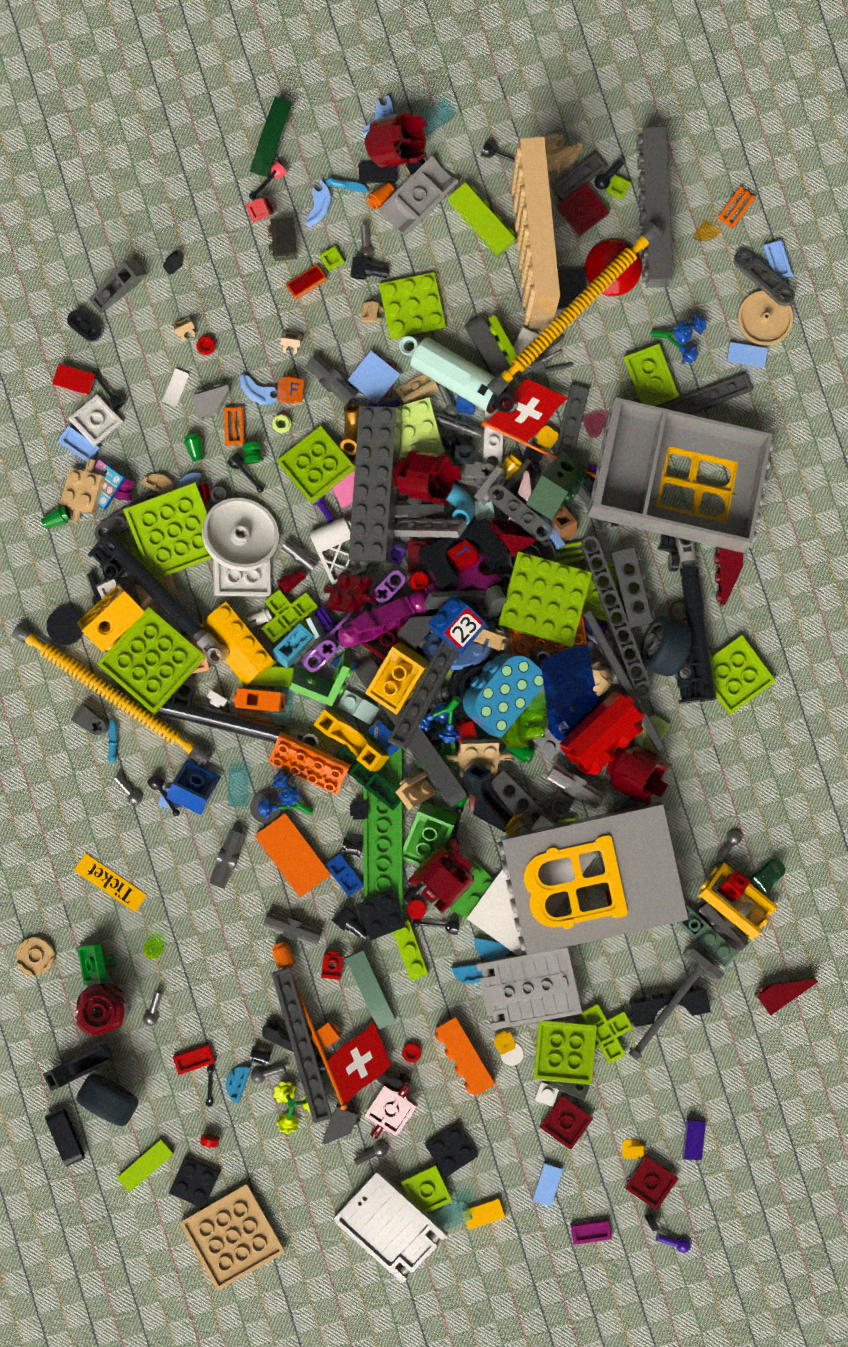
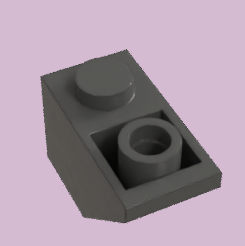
[397,616,434,651]

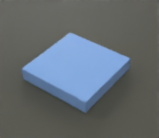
[347,351,401,404]

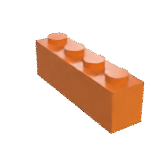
[434,1015,495,1096]

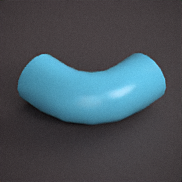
[446,483,476,525]

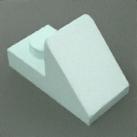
[337,690,380,725]

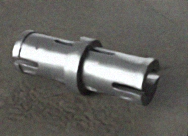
[281,539,318,572]

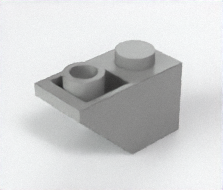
[191,384,230,421]

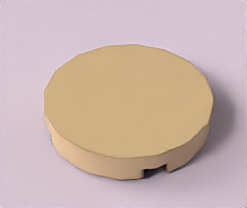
[16,937,55,975]

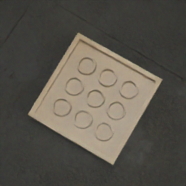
[179,1183,285,1291]

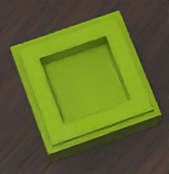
[606,174,632,201]
[319,246,345,272]

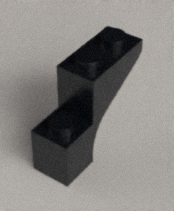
[461,762,515,832]
[43,1043,114,1091]

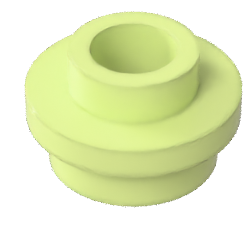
[272,414,291,433]

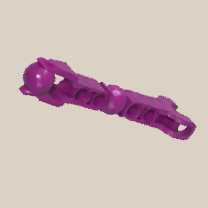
[338,552,503,647]

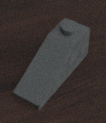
[89,259,147,313]

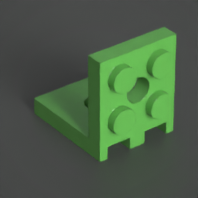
[289,649,354,706]

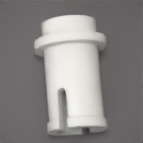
[247,608,273,629]

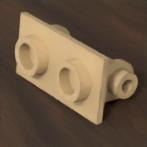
[473,626,511,651]

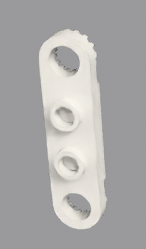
[483,402,504,471]

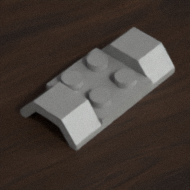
[379,156,459,236]

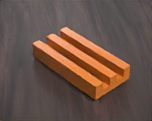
[718,186,756,229]
[224,407,245,446]

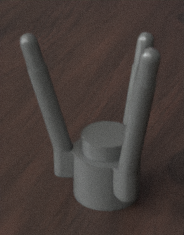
[530,335,573,375]

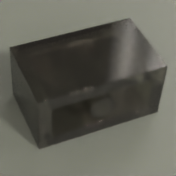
[267,217,297,261]

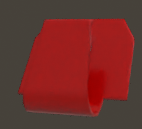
[198,483,211,505]

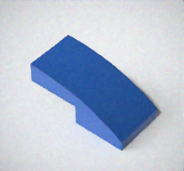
[325,854,364,897]

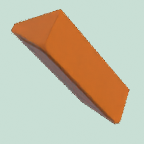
[285,264,327,301]

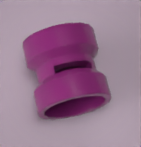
[114,479,135,501]

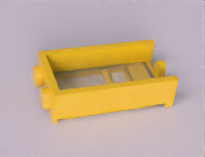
[698,863,778,940]

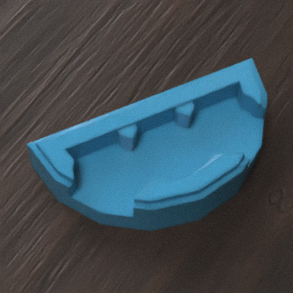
[474,937,510,960]
[451,963,482,984]
[225,1065,251,1104]

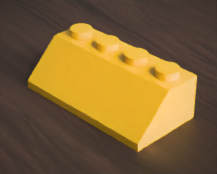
[202,602,276,687]

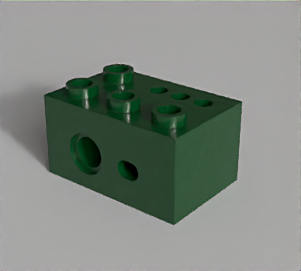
[526,452,588,520]

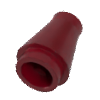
[276,569,306,593]

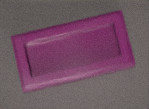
[570,1219,612,1245]

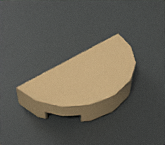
[140,473,176,495]

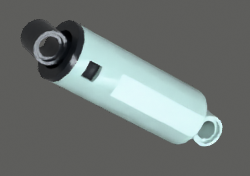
[399,336,518,414]

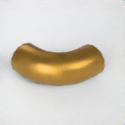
[340,403,362,456]

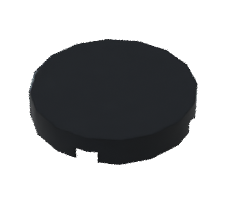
[47,607,84,645]

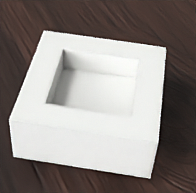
[96,580,117,598]
[207,690,229,708]
[534,1081,559,1107]

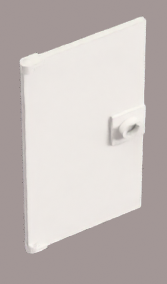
[467,815,596,955]

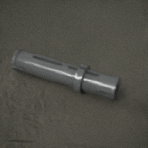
[434,410,485,440]

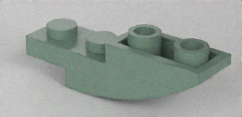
[677,904,739,968]

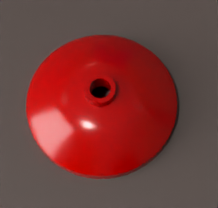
[585,240,642,297]

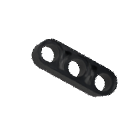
[45,1107,85,1167]

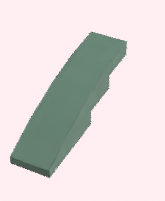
[345,949,396,1030]

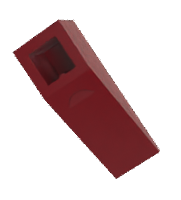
[714,548,743,607]

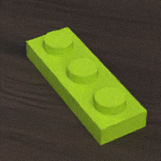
[488,315,517,367]
[393,919,428,981]

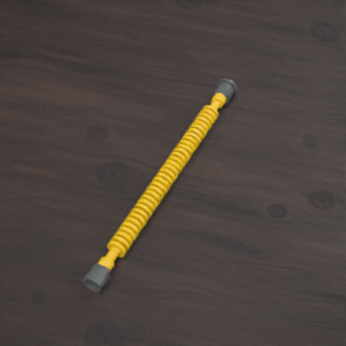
[487,222,663,396]
[11,623,212,766]

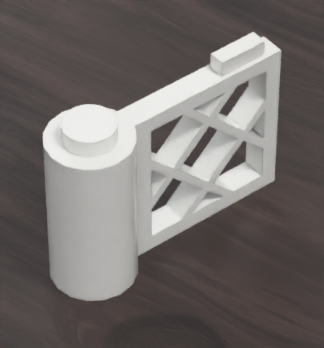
[309,517,369,585]

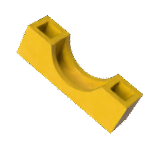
[314,709,390,771]

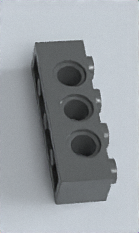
[610,548,655,628]
[490,770,557,830]

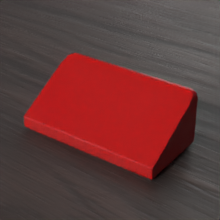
[52,363,95,395]

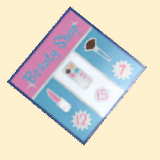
[92,458,126,510]

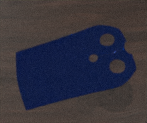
[540,644,600,741]

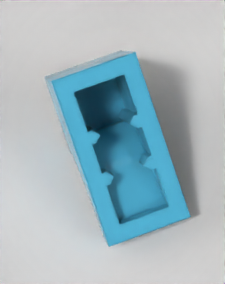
[273,623,314,669]

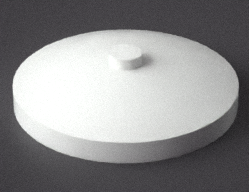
[202,498,279,571]

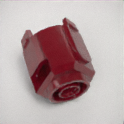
[365,112,428,168]
[394,450,462,505]
[606,745,673,805]
[408,846,475,913]
[75,982,129,1036]

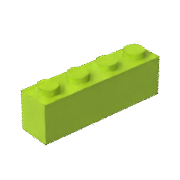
[448,182,516,258]

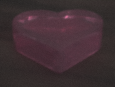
[582,413,606,438]

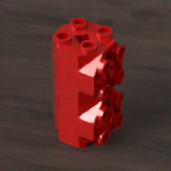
[559,691,645,775]

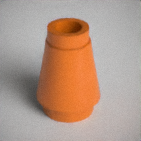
[367,182,395,210]

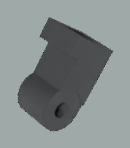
[473,585,507,621]

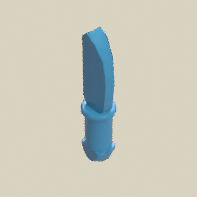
[326,177,368,193]
[107,719,118,763]

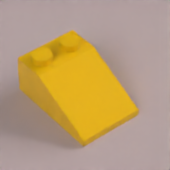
[365,642,430,715]

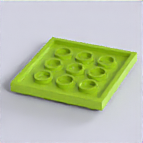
[123,482,212,578]
[498,551,592,647]
[97,607,206,715]

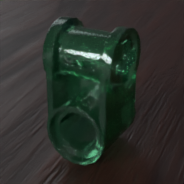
[749,859,786,894]

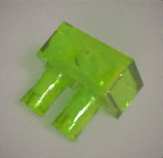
[502,708,546,749]

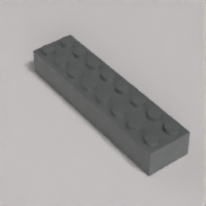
[636,127,672,288]
[348,406,402,564]

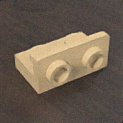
[396,771,436,810]

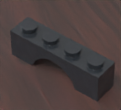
[629,985,711,1027]

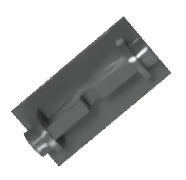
[548,1081,590,1100]

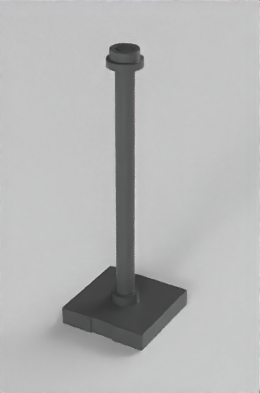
[628,949,724,1060]

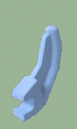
[362,96,393,137]
[306,180,332,226]
[239,374,277,405]

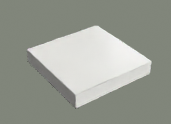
[69,394,123,447]

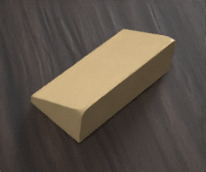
[395,374,439,405]

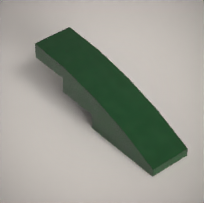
[250,96,294,178]
[334,746,402,811]

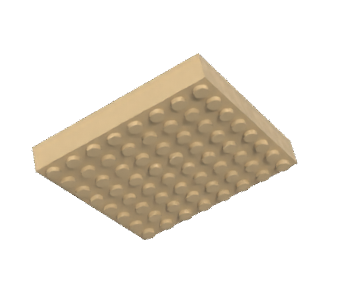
[511,137,560,331]

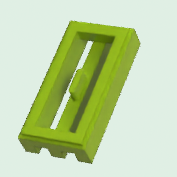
[553,541,585,564]

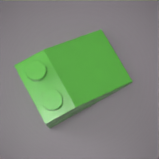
[402,802,458,866]

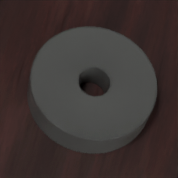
[250,792,281,823]

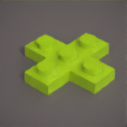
[261,590,318,643]
[582,1003,633,1064]

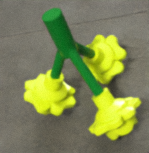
[273,1081,310,1134]

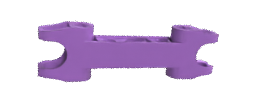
[301,569,406,672]

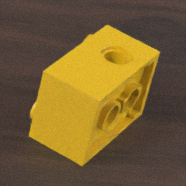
[77,583,145,652]

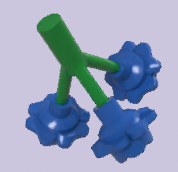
[651,313,707,364]
[418,696,461,743]
[257,771,313,820]

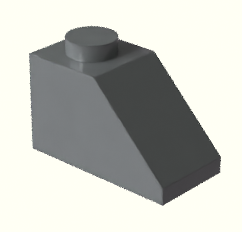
[322,1104,360,1144]

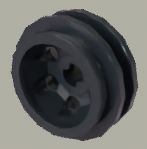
[448,660,488,715]

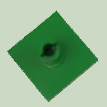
[77,944,116,985]

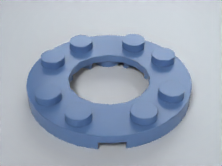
[422,608,495,670]

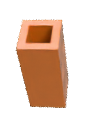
[233,688,287,713]

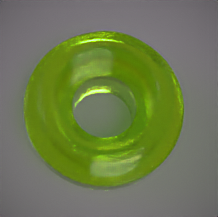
[143,939,163,959]

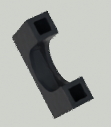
[418,518,509,592]

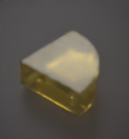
[693,221,720,242]

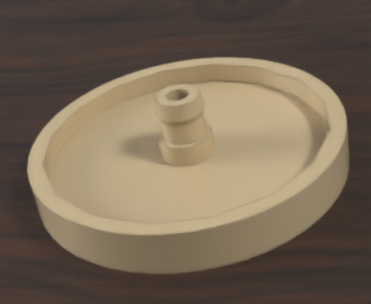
[737,290,793,346]

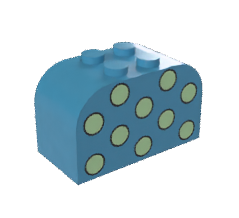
[463,653,550,738]

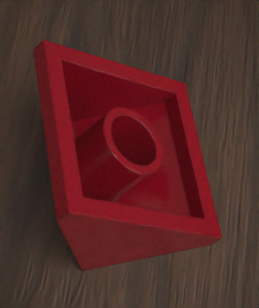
[486,518,536,557]

